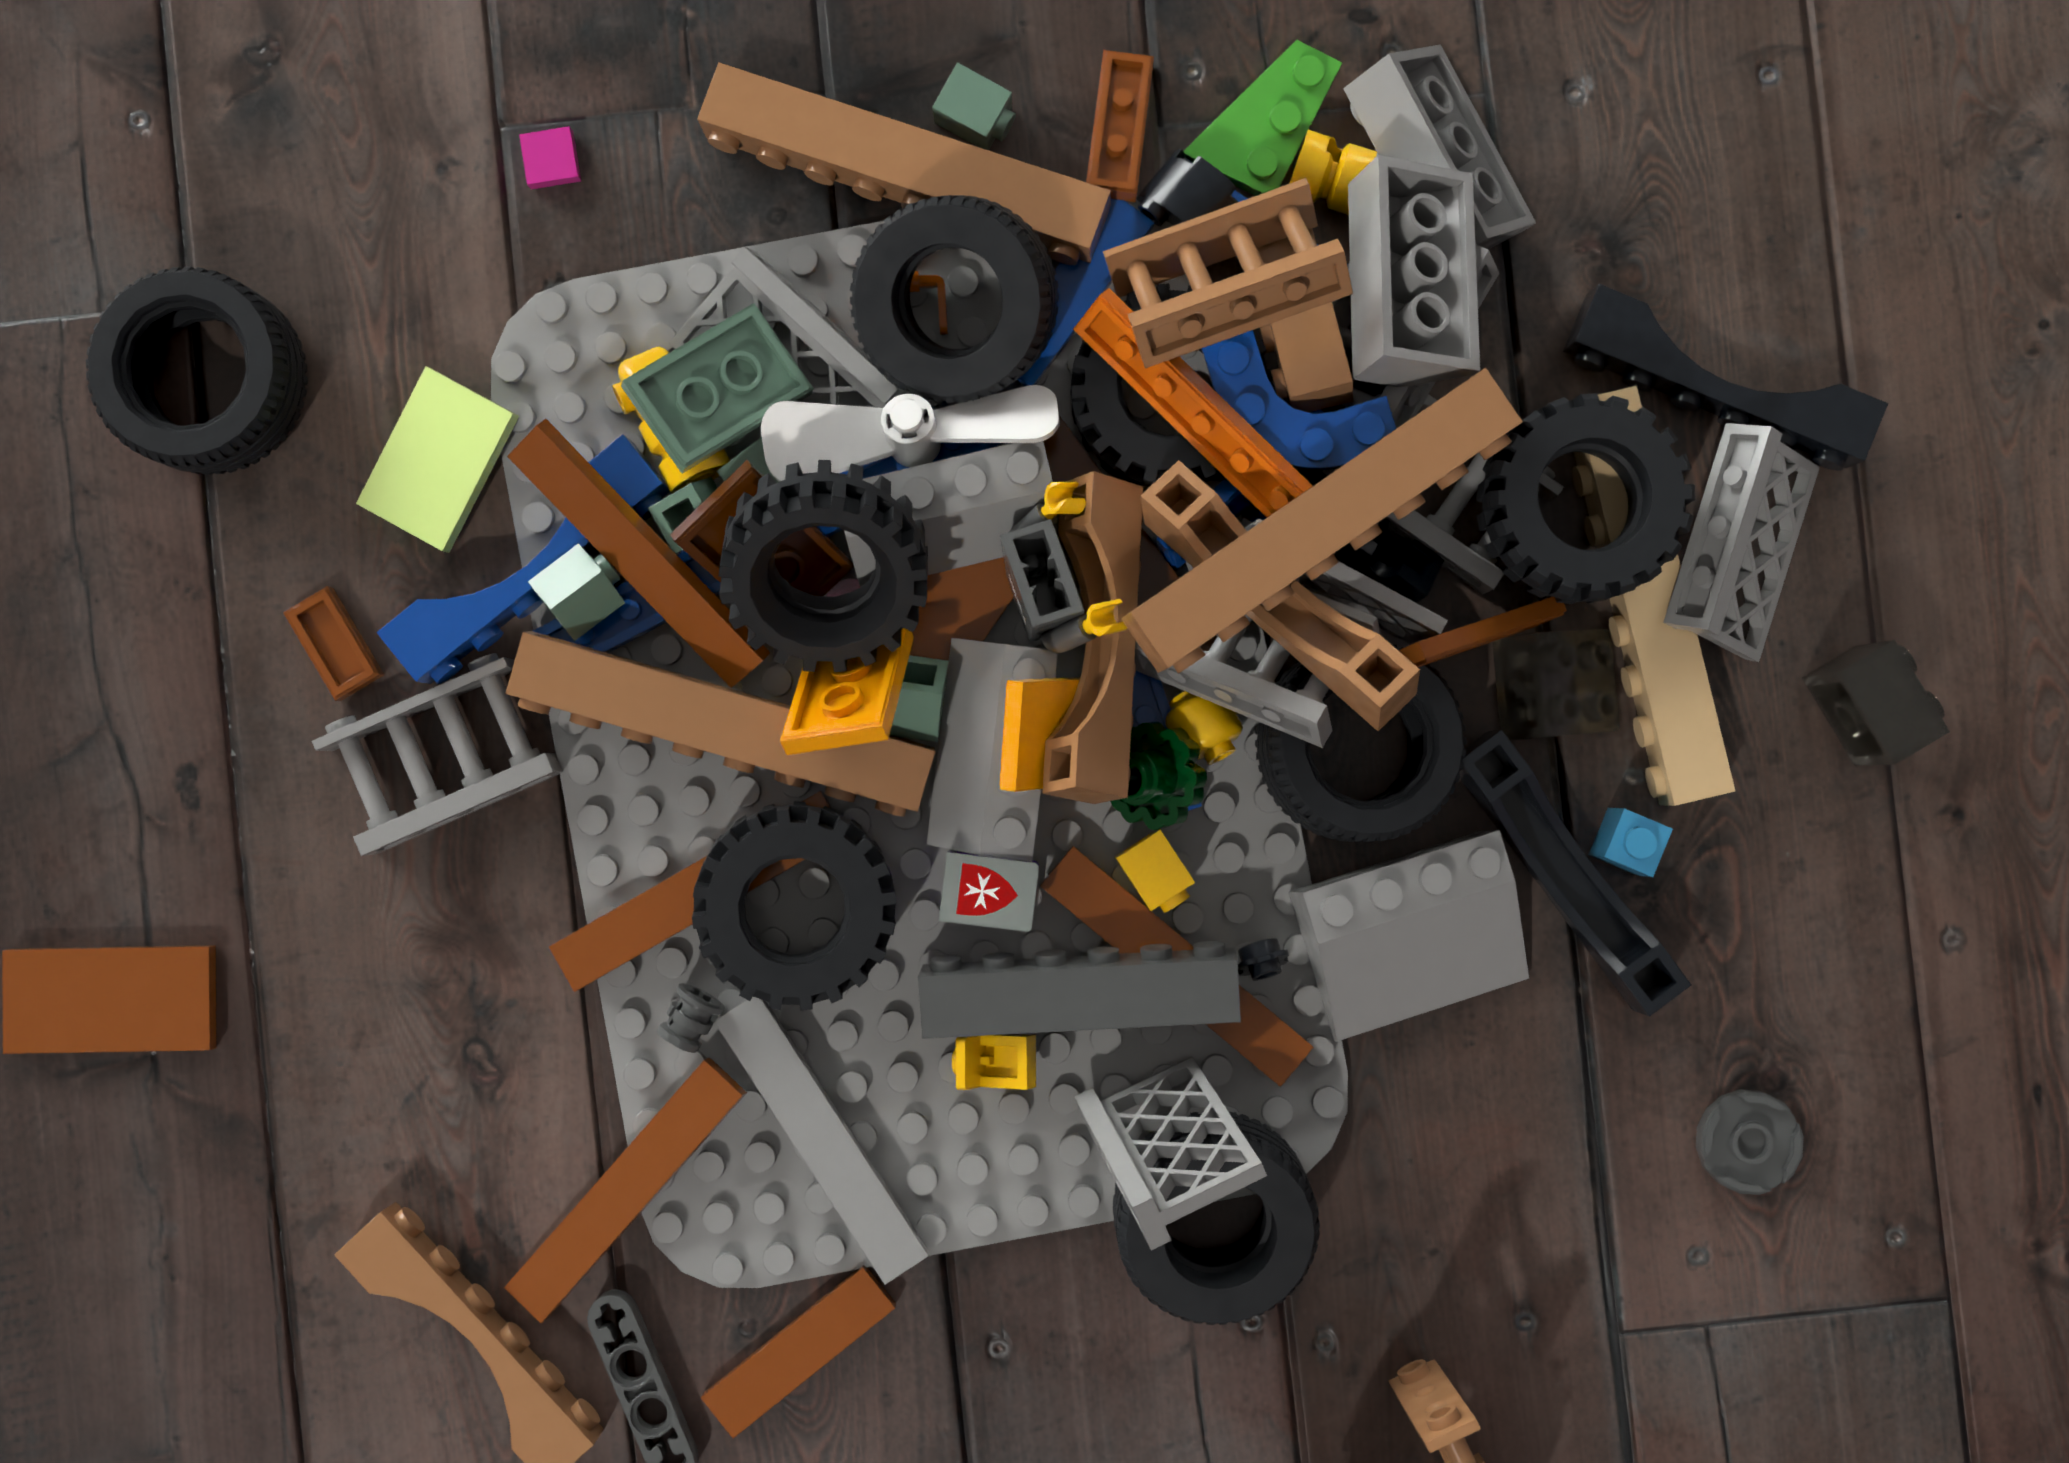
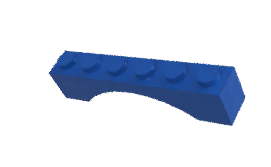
[376,434,670,684]

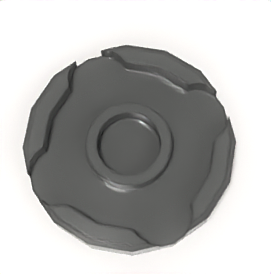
[1696,1089,1804,1195]

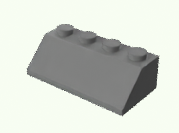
[1343,44,1536,249]
[1348,155,1480,387]
[844,441,1062,587]
[927,638,1058,862]

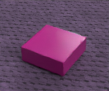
[519,126,581,190]

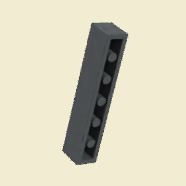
[918,941,1241,1039]

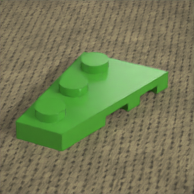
[1183,40,1342,196]

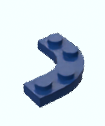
[1201,330,1397,470]

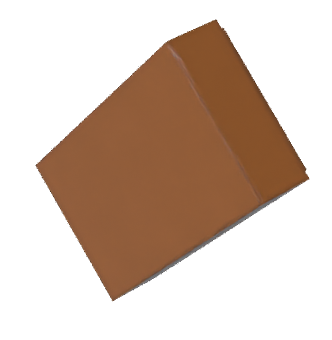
[283,586,384,701]

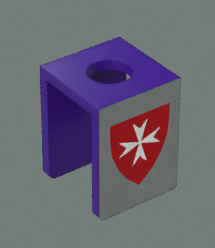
[939,850,1039,932]

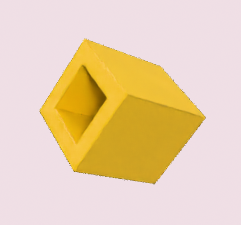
[1114,829,1195,913]

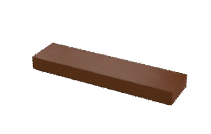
[1398,597,1567,667]
[701,1265,896,1438]

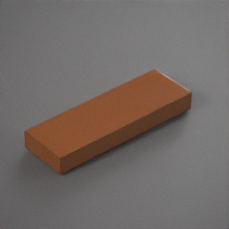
[1086,50,1154,203]

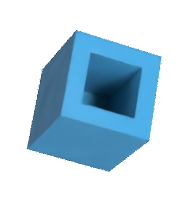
[1588,808,1673,877]

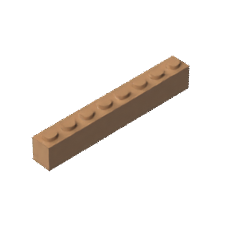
[697,62,1111,265]
[1121,367,1523,674]
[505,631,935,817]

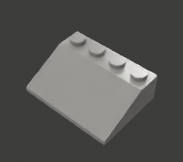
[1289,830,1529,1041]

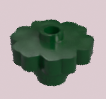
[1111,722,1207,830]

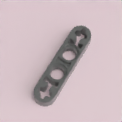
[587,1289,699,1463]

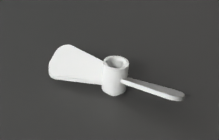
[761,385,1060,482]

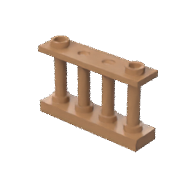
[1103,178,1353,368]
[1388,1359,1485,1463]

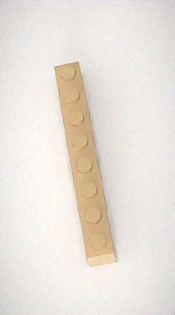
[1572,386,1735,806]

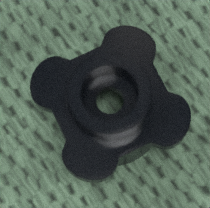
[1238,938,1289,981]

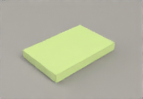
[356,366,519,553]

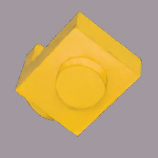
[952,1034,1036,1090]

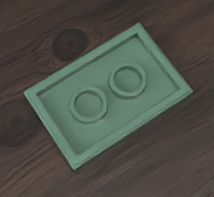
[621,303,814,474]

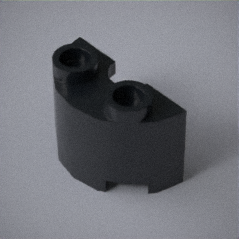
[1136,149,1238,227]
[1335,518,1444,603]

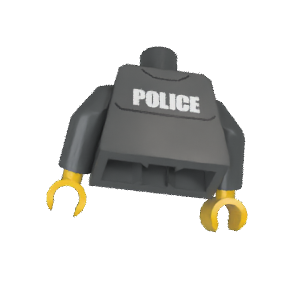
[1000,482,1127,653]

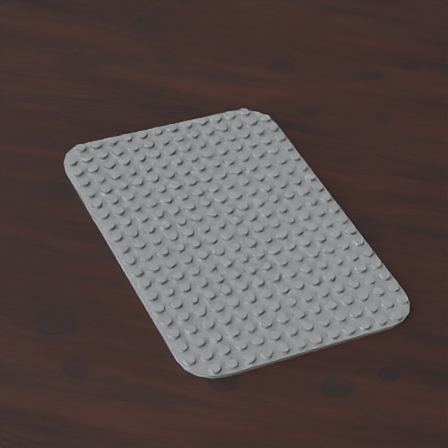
[491,195,1348,1288]

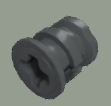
[657,983,725,1053]

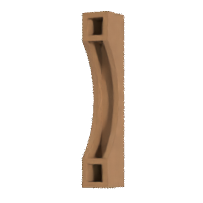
[1140,460,1420,731]
[1042,471,1143,804]
[334,1202,604,1463]

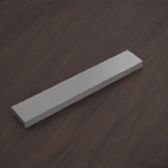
[714,997,930,1285]

